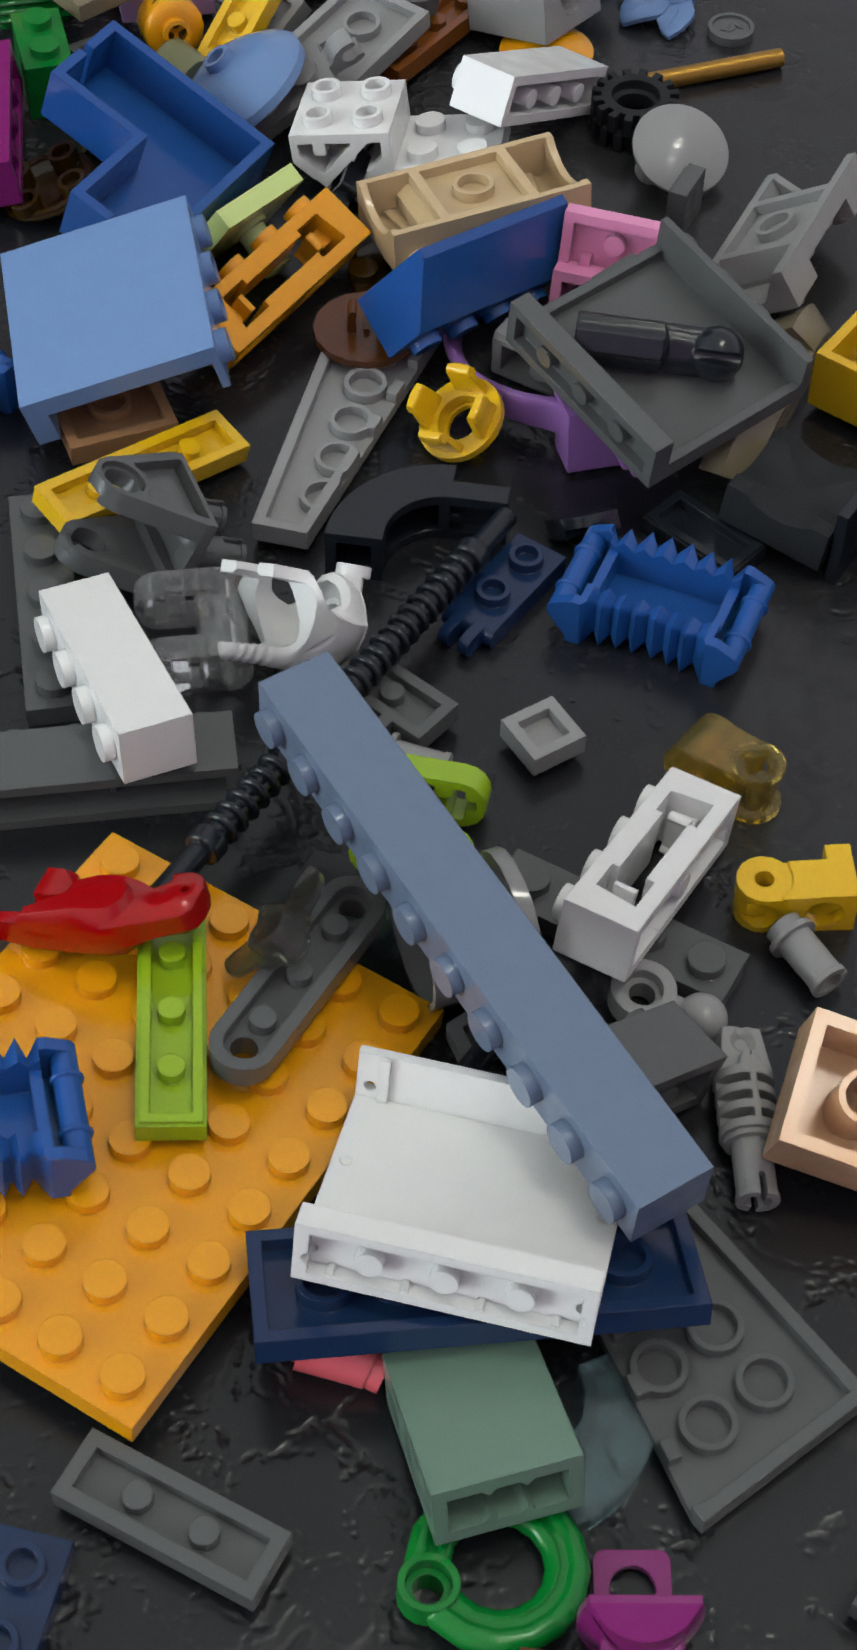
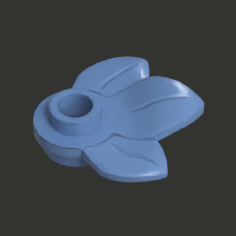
[619,0,696,40]

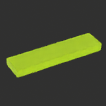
[134,918,207,1141]

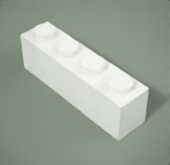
[449,46,608,128]
[34,572,197,784]

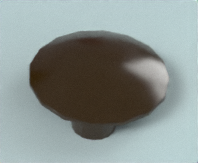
[3,140,95,222]

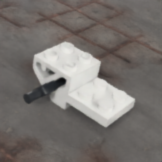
[288,76,511,208]

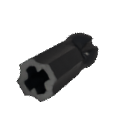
[574,310,745,383]

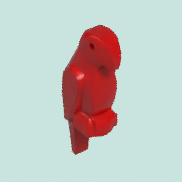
[0,867,211,955]

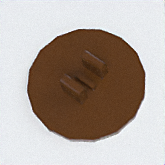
[313,291,411,369]

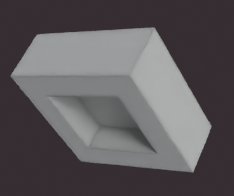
[500,696,587,776]

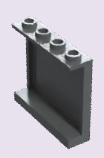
[506,216,814,488]

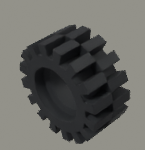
[589,68,680,155]

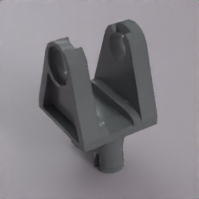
[53,452,247,605]

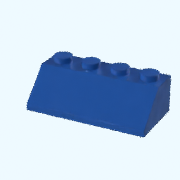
[357,194,568,358]

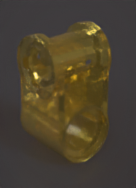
[663,713,786,824]

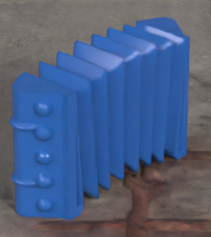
[546,524,776,688]
[0,1037,96,1199]

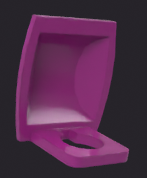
[576,1549,705,1650]

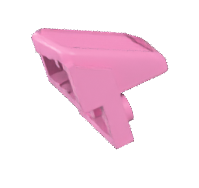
[548,203,661,303]

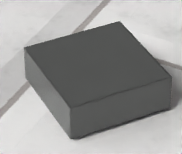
[665,163,706,233]

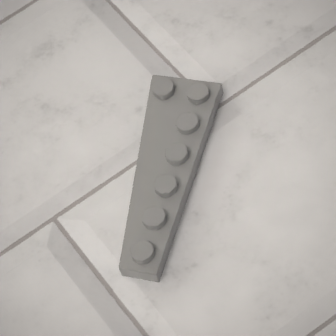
[251,336,443,550]

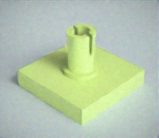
[205,163,304,279]

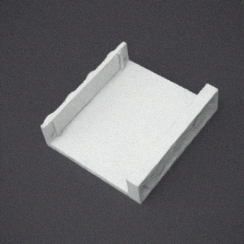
[290,1045,618,1347]

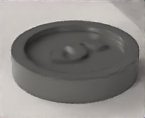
[707,12,755,48]

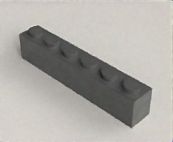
[0,710,239,831]

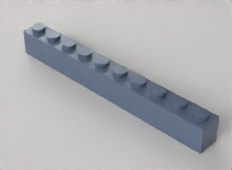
[254,651,714,1242]

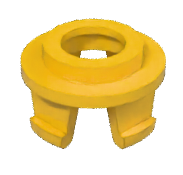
[406,363,505,463]

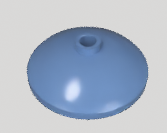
[192,29,305,127]

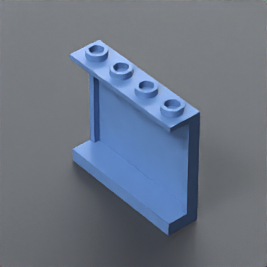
[0,195,235,445]

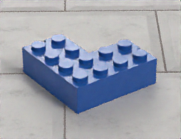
[41,20,275,234]

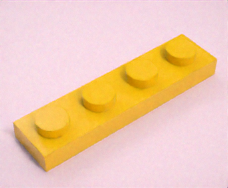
[32,409,251,533]

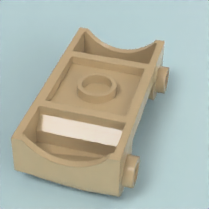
[356,132,592,270]

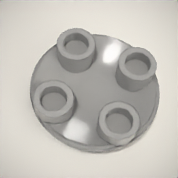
[632,104,729,197]

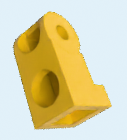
[732,844,857,933]

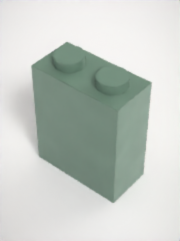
[382,1340,586,1546]

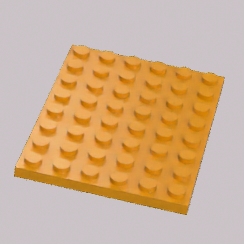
[0,832,444,1442]

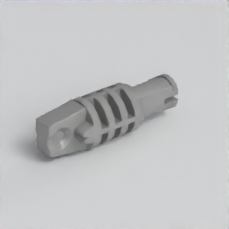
[712,1026,781,1212]

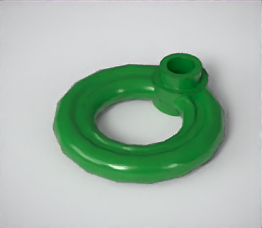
[395,1511,591,1650]

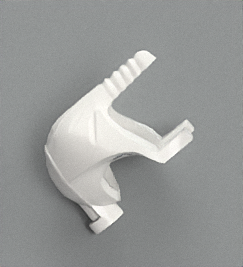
[217,559,372,670]

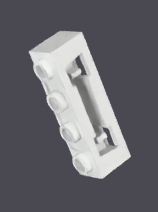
[551,766,741,983]

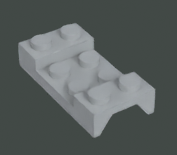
[713,152,857,316]

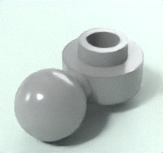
[607,959,728,1041]

